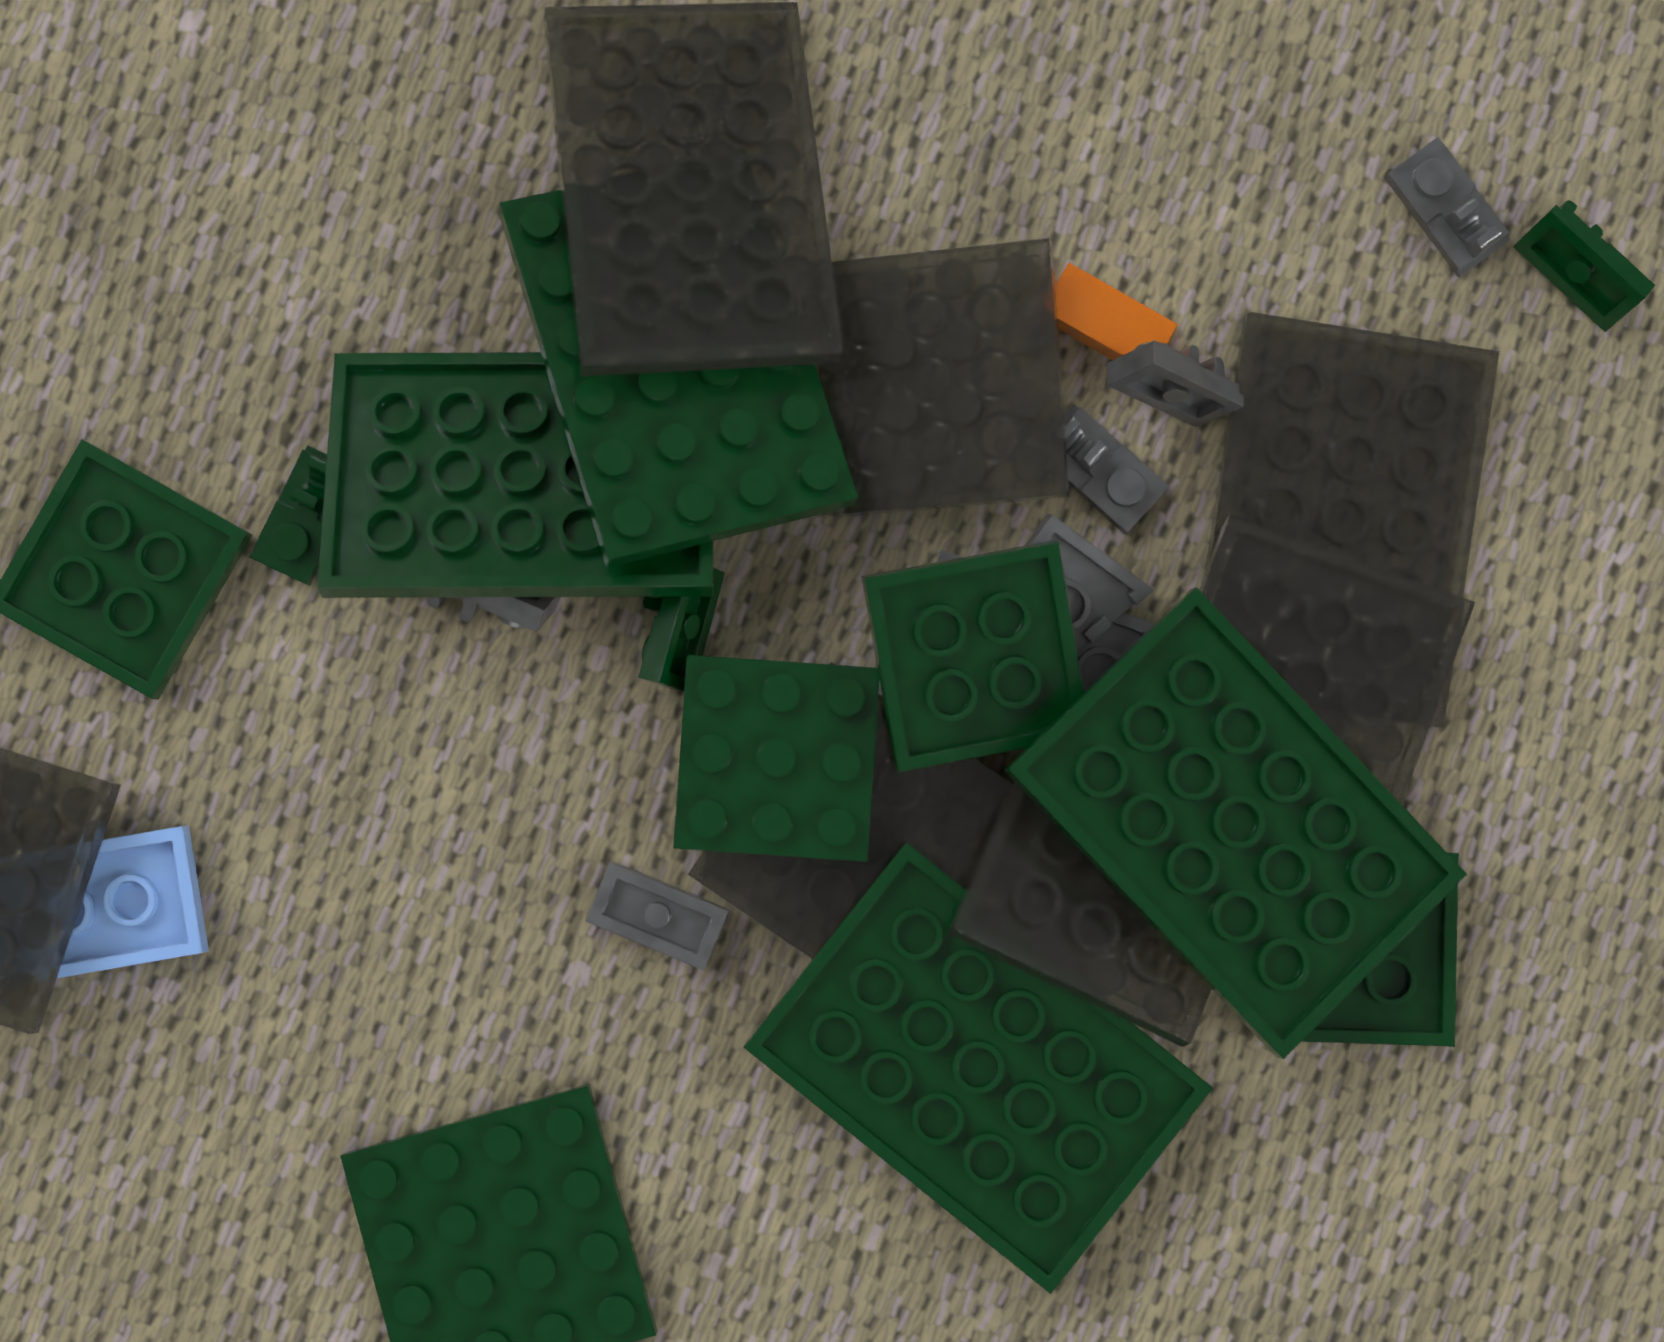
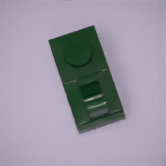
[1513,200,1655,332]
[249,445,327,586]
[638,568,725,692]

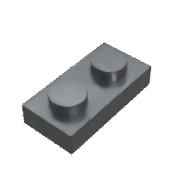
[585,861,729,970]

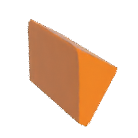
[1037,263,1178,360]

